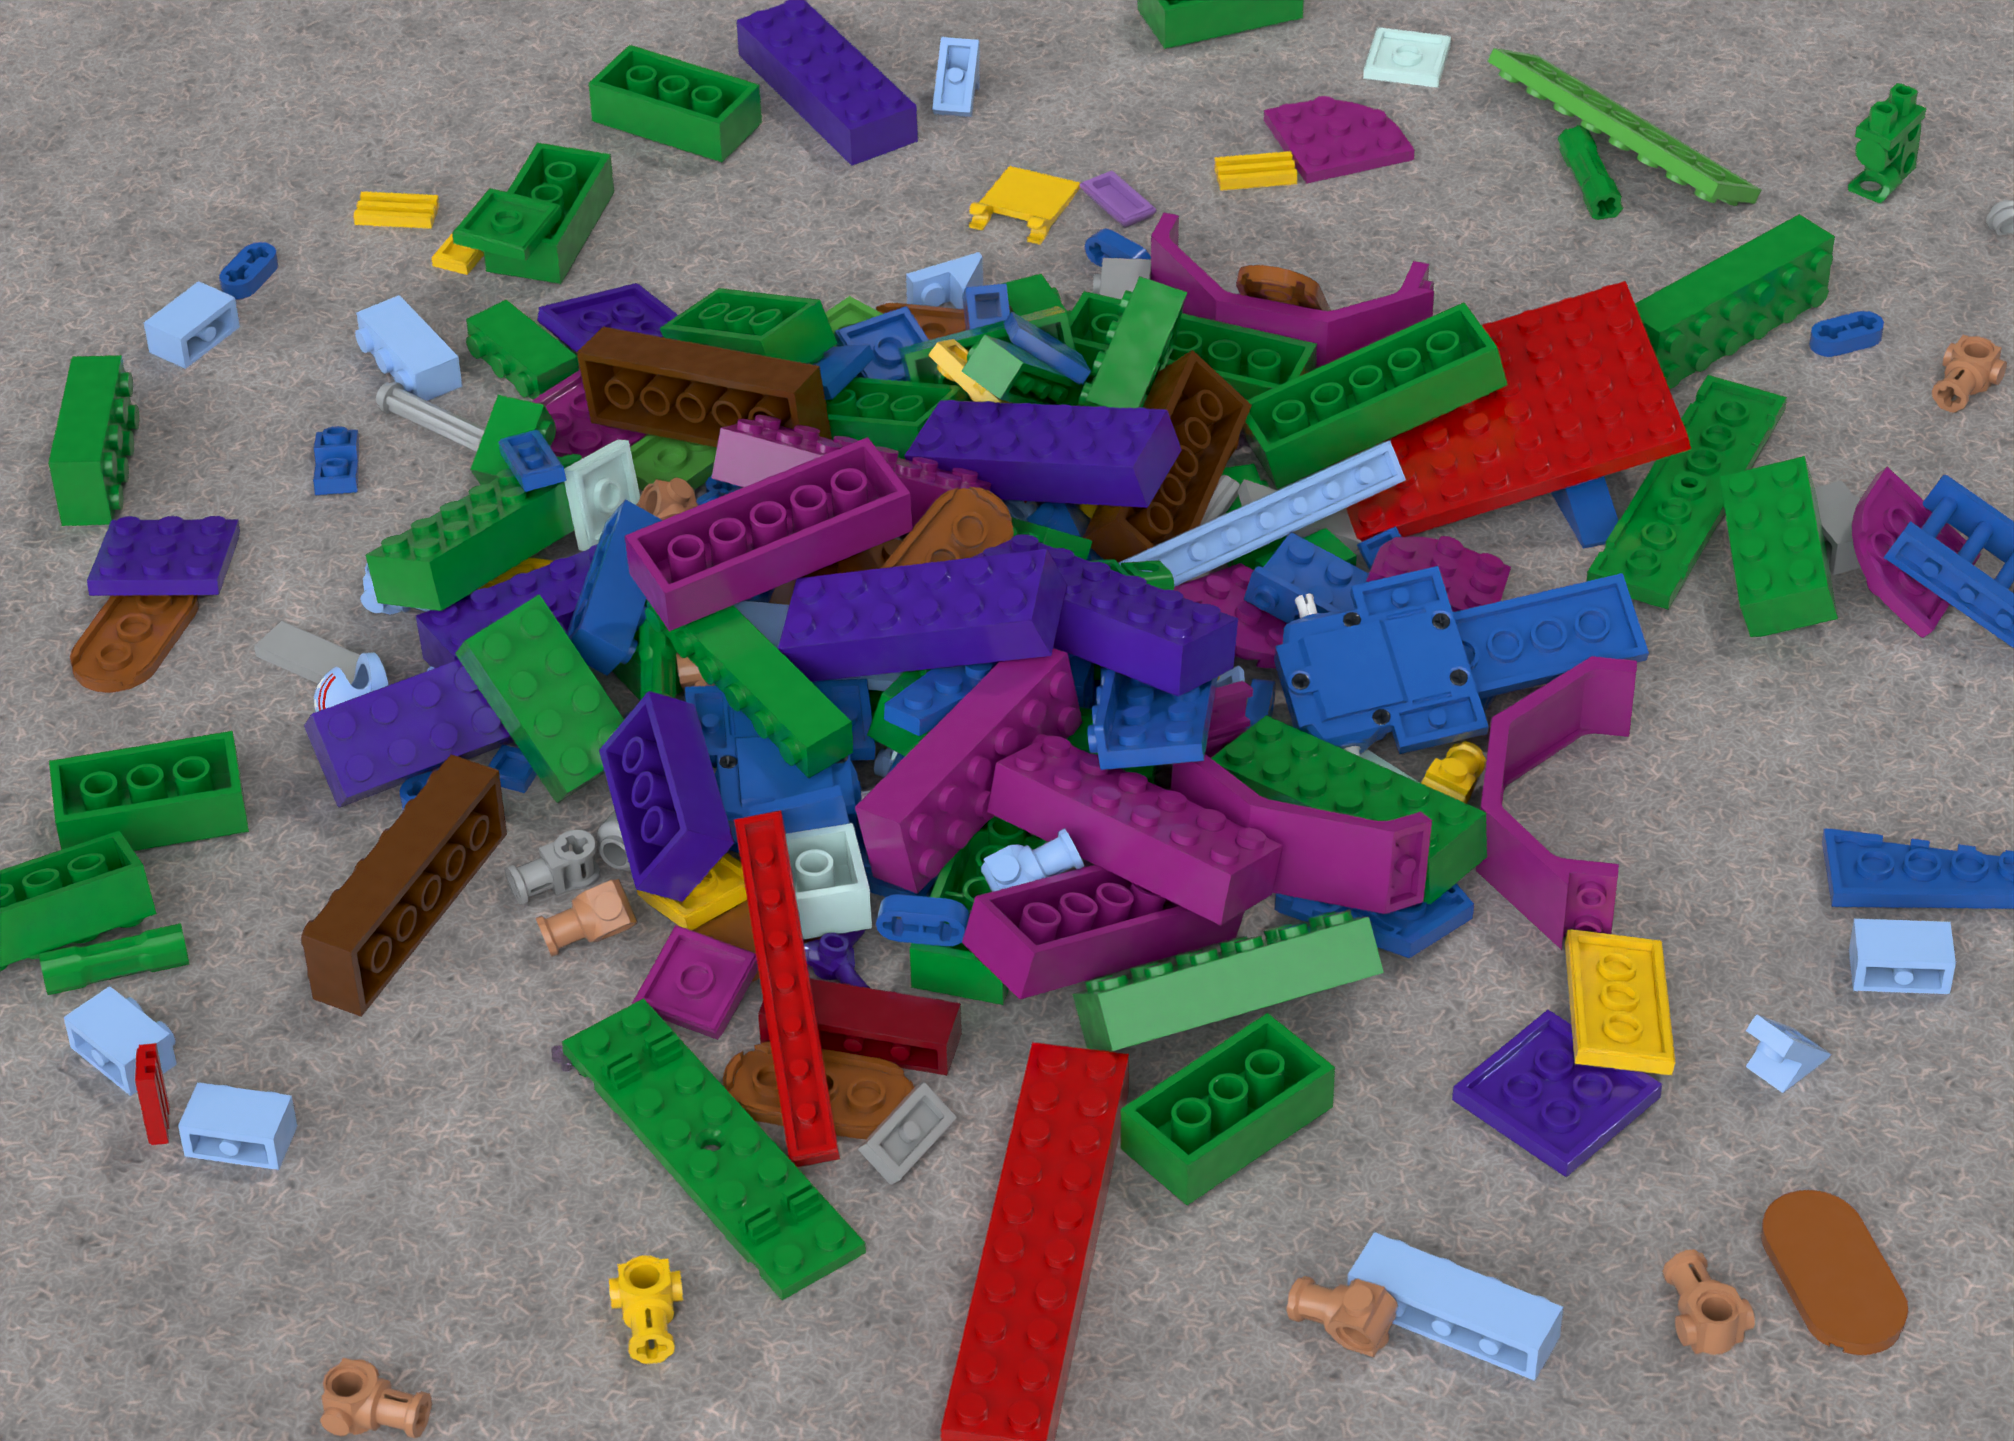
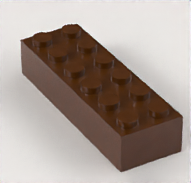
[577,326,831,448]
[1083,350,1252,563]
[301,754,507,1017]

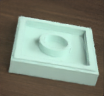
[1363,27,1451,87]
[564,439,640,551]

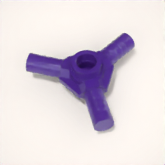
[804,929,870,988]

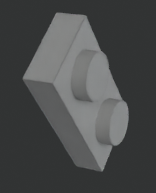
[858,1082,957,1185]

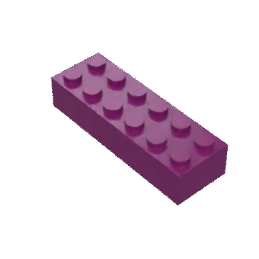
[712,415,991,533]
[625,437,912,631]
[855,648,1083,894]
[987,735,1283,926]
[962,865,1245,1000]

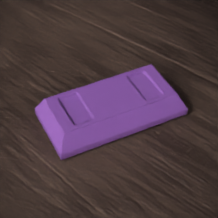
[1080,171,1156,228]

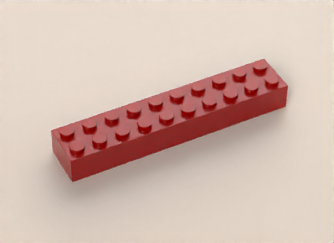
[941,1042,1129,1441]

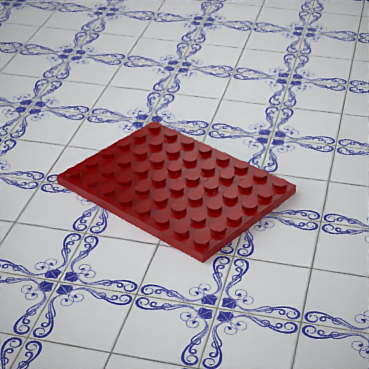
[1337,281,1691,542]

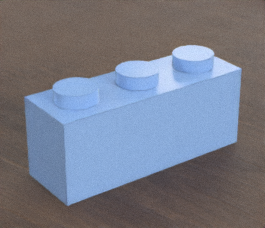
[355,295,462,401]

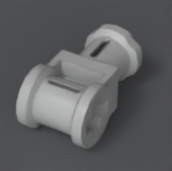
[505,830,600,905]

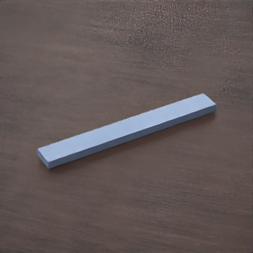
[1119,440,1406,587]

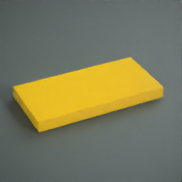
[1565,929,1675,1075]

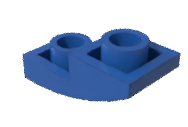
[313,426,359,495]

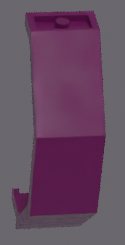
[1151,212,1434,369]
[1476,656,1637,950]
[1171,680,1432,914]

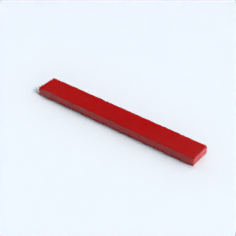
[734,810,840,1167]

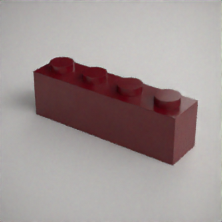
[758,978,962,1076]

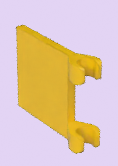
[969,166,1080,245]

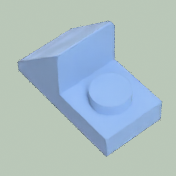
[932,37,980,117]
[906,252,983,309]
[1746,1014,1831,1093]

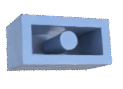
[144,281,240,369]
[1849,919,1956,994]
[64,986,177,1096]
[178,1082,297,1170]

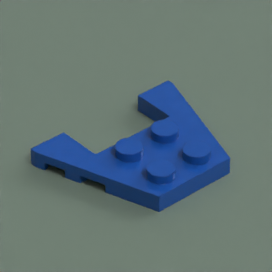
[1274,883,1474,958]

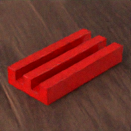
[135,1043,170,1145]

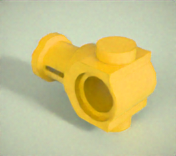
[1421,741,1486,804]
[609,1255,683,1364]

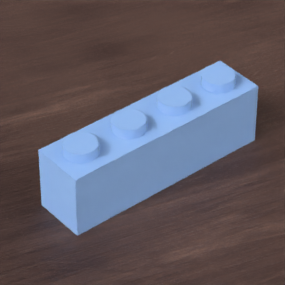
[1347,1232,1563,1381]

